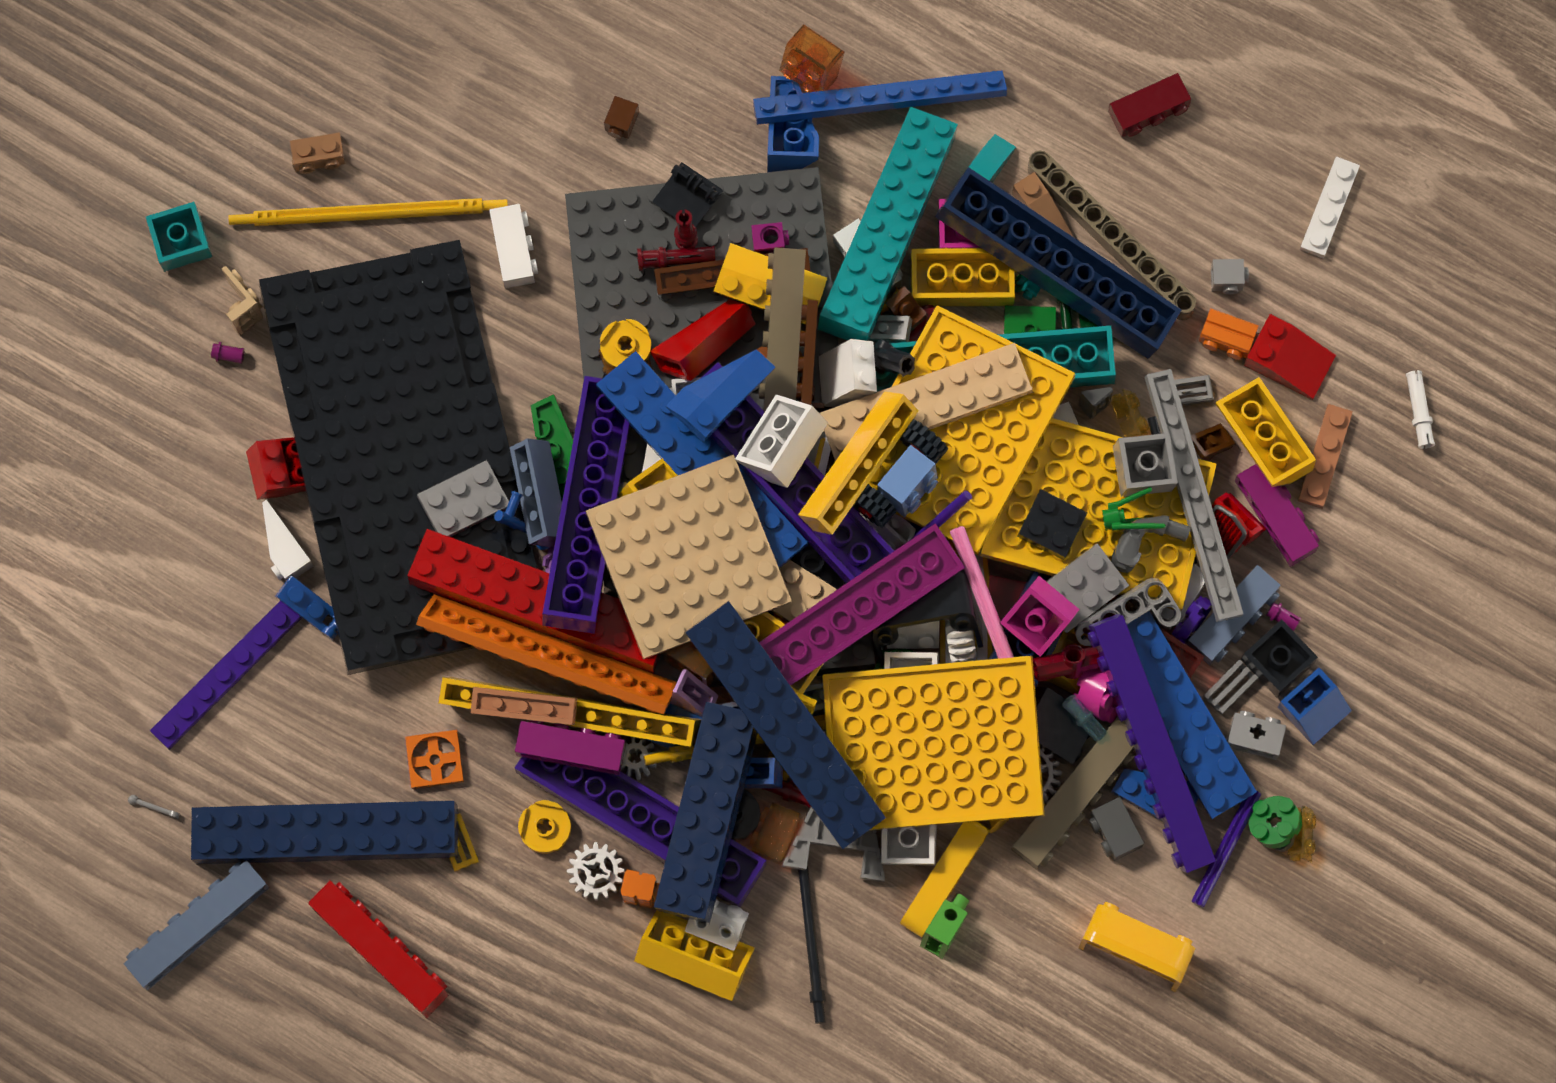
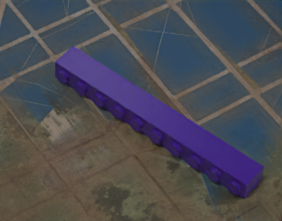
[1088,614,1216,873]

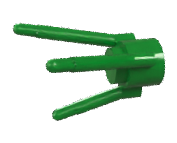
[1102,487,1166,530]

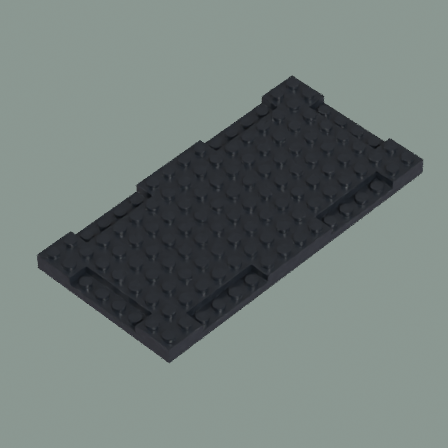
[259,240,541,675]

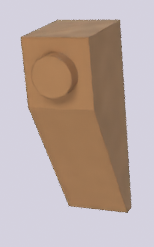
[1012,172,1073,237]

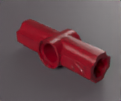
[1033,645,1100,682]

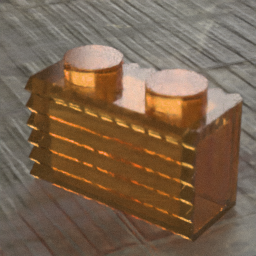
[749,802,802,865]

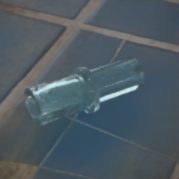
[1062,694,1106,742]

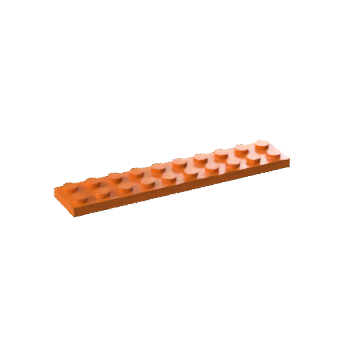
[416,594,677,715]

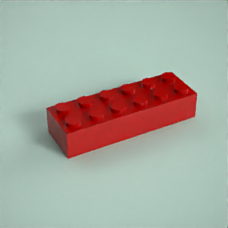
[308,881,449,1019]

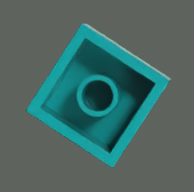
[145,202,213,272]

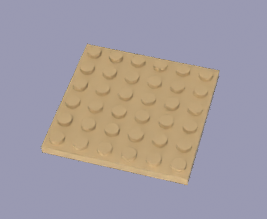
[586,454,792,659]

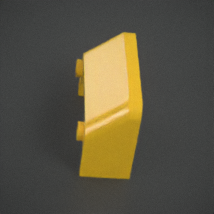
[1079,902,1196,992]

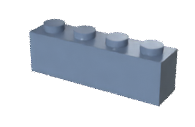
[510,438,562,547]
[1186,565,1281,666]

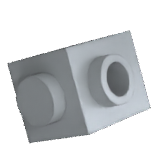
[1211,259,1249,294]

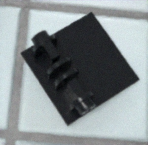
[652,162,723,227]

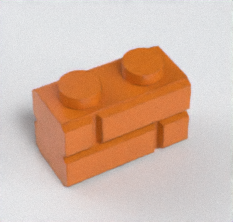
[1198,308,1259,360]
[620,869,660,908]

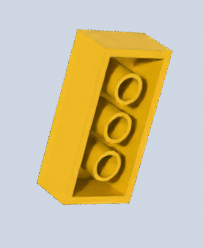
[911,248,1015,307]

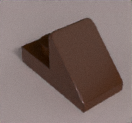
[1191,423,1236,461]

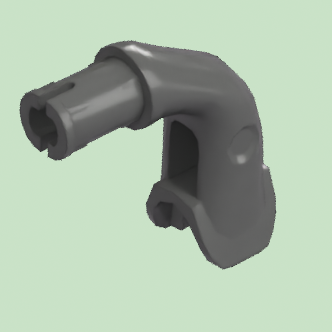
[1111,515,1191,573]

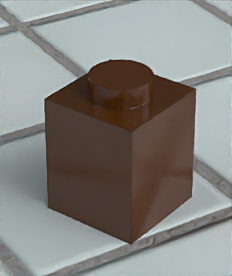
[604,96,639,139]

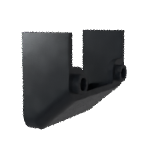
[871,569,984,666]

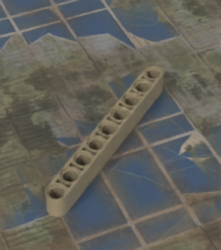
[1028,150,1196,320]

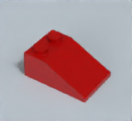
[1244,314,1336,400]

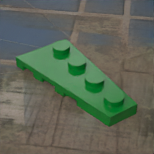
[531,394,574,501]

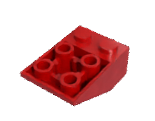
[246,437,306,500]

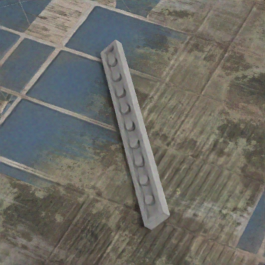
[1144,369,1243,622]

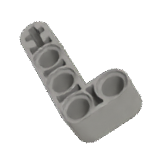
[1074,578,1181,646]

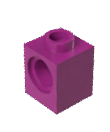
[751,222,789,254]

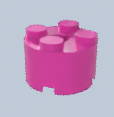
[1073,668,1118,723]

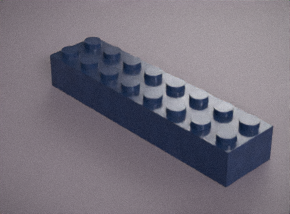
[654,702,758,923]

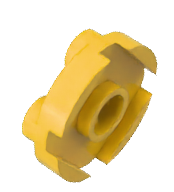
[600,319,651,368]
[518,800,571,854]

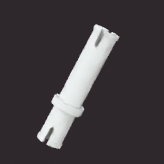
[1406,370,1435,449]

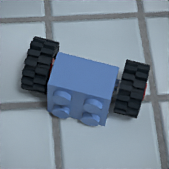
[853,419,948,528]

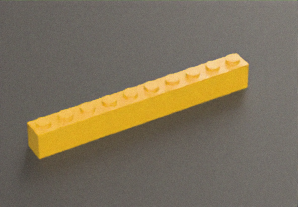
[439,677,701,747]

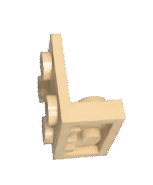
[222,266,264,336]

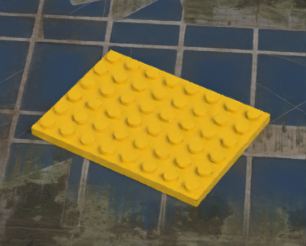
[868,305,1075,555]
[980,418,1216,612]
[823,656,1045,830]

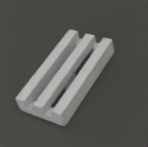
[1174,375,1214,406]
[1203,659,1258,715]

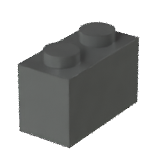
[1089,797,1144,861]

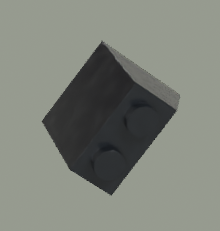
[1035,687,1097,764]

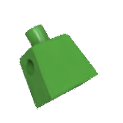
[920,893,969,959]

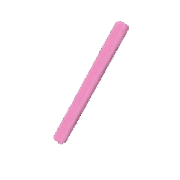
[950,526,1014,659]

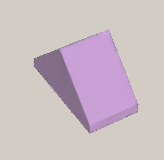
[671,669,719,717]

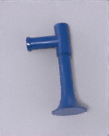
[494,491,550,550]

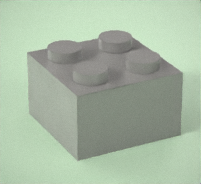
[1113,433,1178,497]

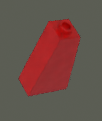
[650,299,756,381]

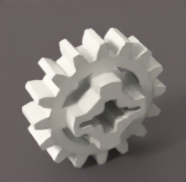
[567,842,625,901]

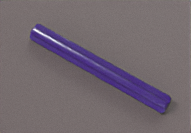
[1192,790,1261,908]

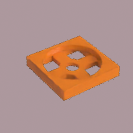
[405,730,464,789]

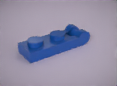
[275,576,337,641]

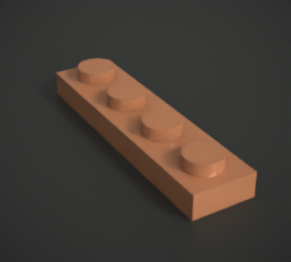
[1298,404,1353,509]
[471,687,577,725]

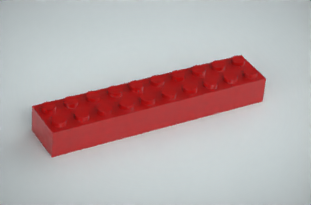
[408,529,662,674]

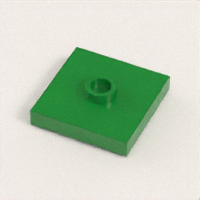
[1004,305,1056,334]

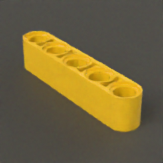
[900,821,990,938]

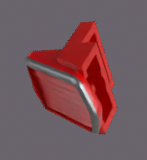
[1211,492,1266,560]

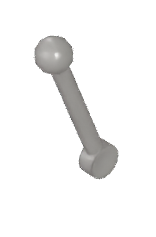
[128,795,180,819]

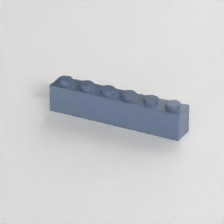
[123,860,270,991]

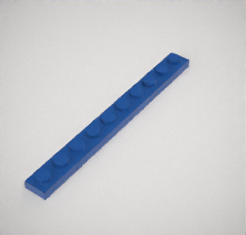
[753,70,1007,125]

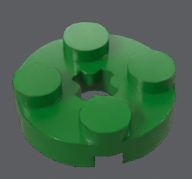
[1249,796,1302,848]

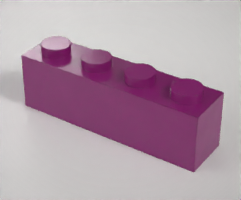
[1235,464,1319,567]
[515,720,626,775]

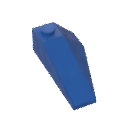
[767,76,819,172]
[665,349,776,443]

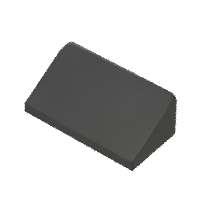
[1078,387,1113,419]

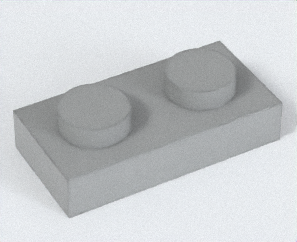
[869,315,912,343]

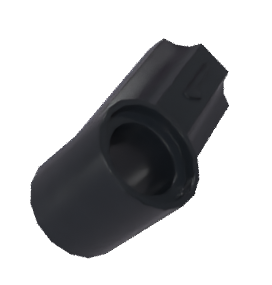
[874,339,915,377]

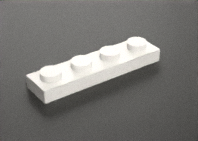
[1300,157,1360,259]

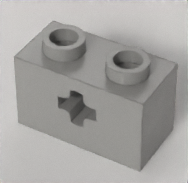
[1227,711,1286,760]

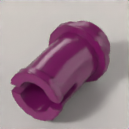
[211,342,245,364]
[1266,602,1301,631]

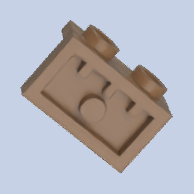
[290,132,345,174]

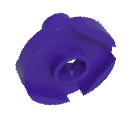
[1172,596,1212,645]

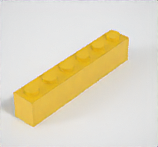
[798,391,919,535]

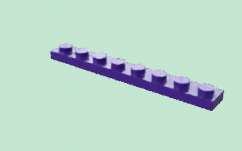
[150,601,302,750]

